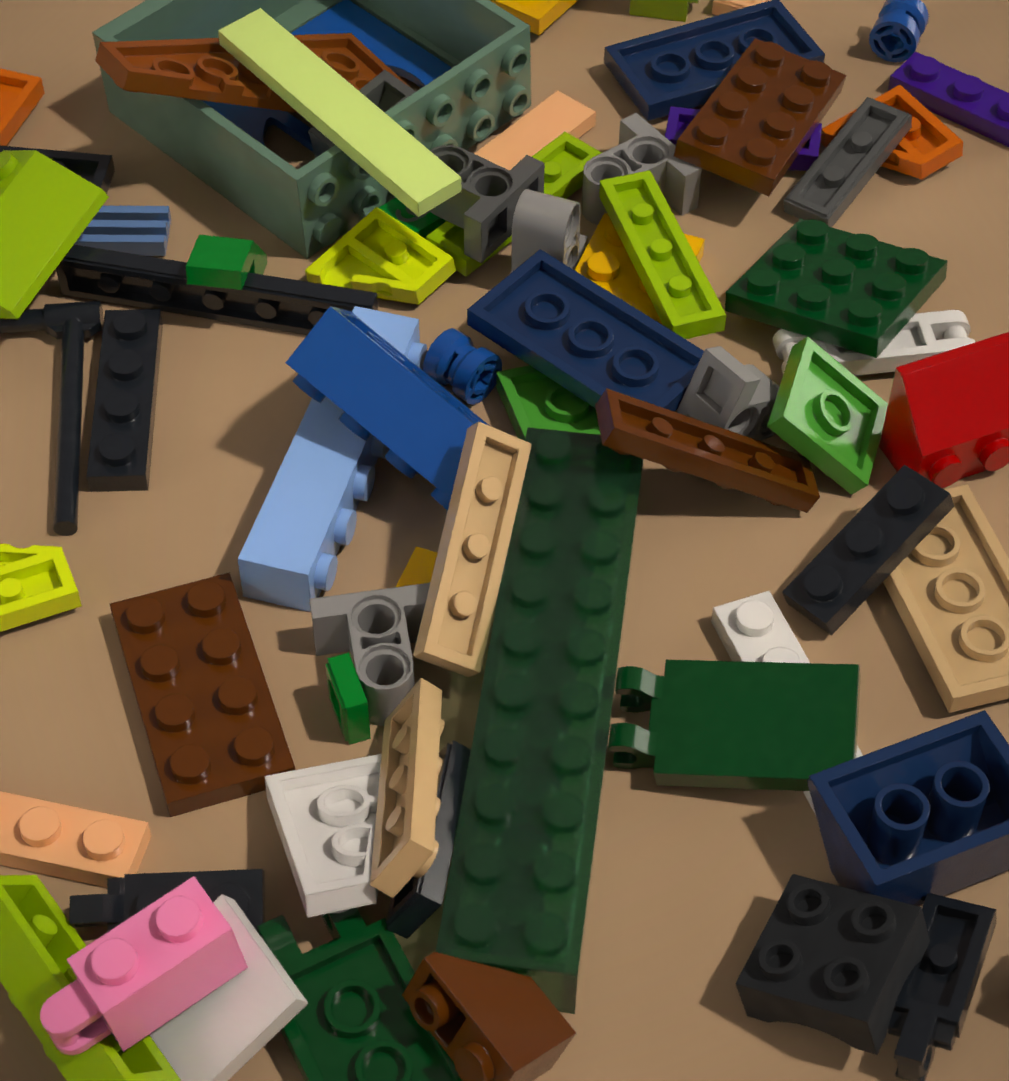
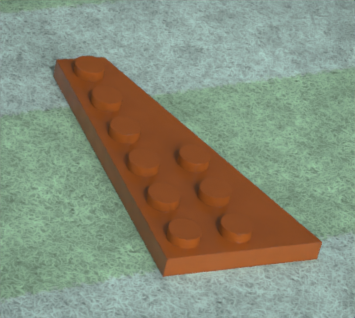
[95,33,410,113]

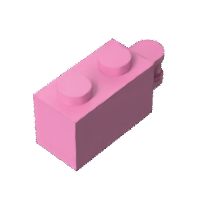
[40,876,248,1055]

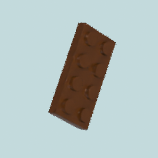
[673,38,847,196]
[110,572,295,817]

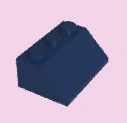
[807,710,1009,906]

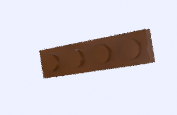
[595,388,820,513]

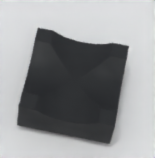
[735,874,930,1055]

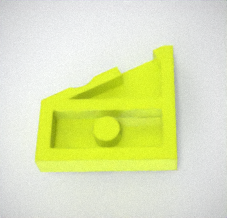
[304,207,456,305]

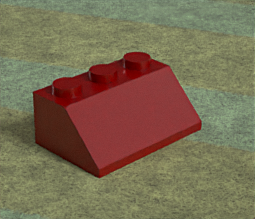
[879,332,1009,488]

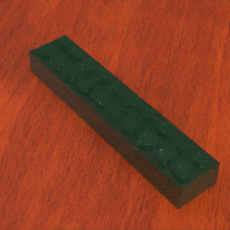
[436,427,644,1014]

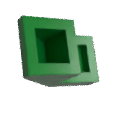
[186,235,267,290]

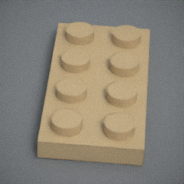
[856,484,1009,713]

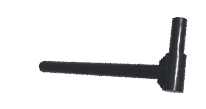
[0,301,104,536]

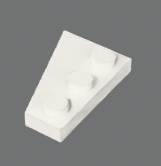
[265,754,382,918]

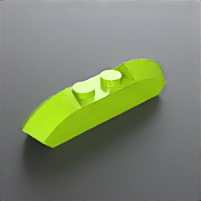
[0,875,181,1081]

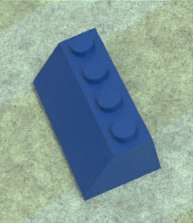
[285,306,490,510]

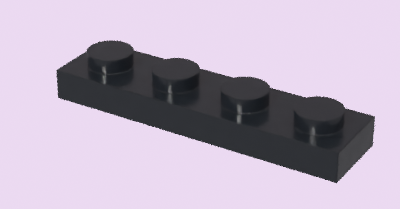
[86,309,163,492]

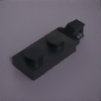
[69,869,265,935]
[888,893,997,1081]

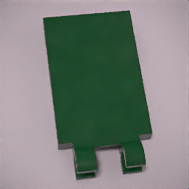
[608,660,861,791]
[257,907,463,1081]

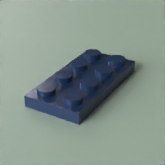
[604,0,825,121]
[467,249,704,412]

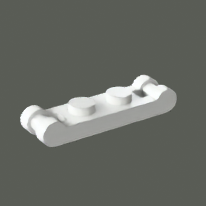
[773,310,975,376]

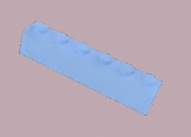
[238,306,427,612]

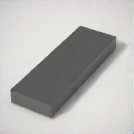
[783,97,912,227]

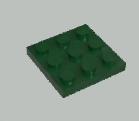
[725,218,948,358]

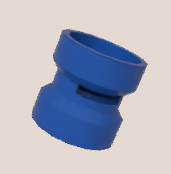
[869,0,929,63]
[423,328,502,405]

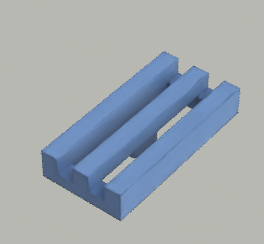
[74,206,171,256]

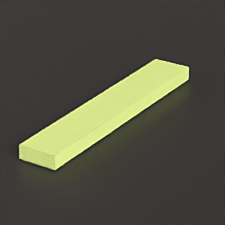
[218,8,462,217]

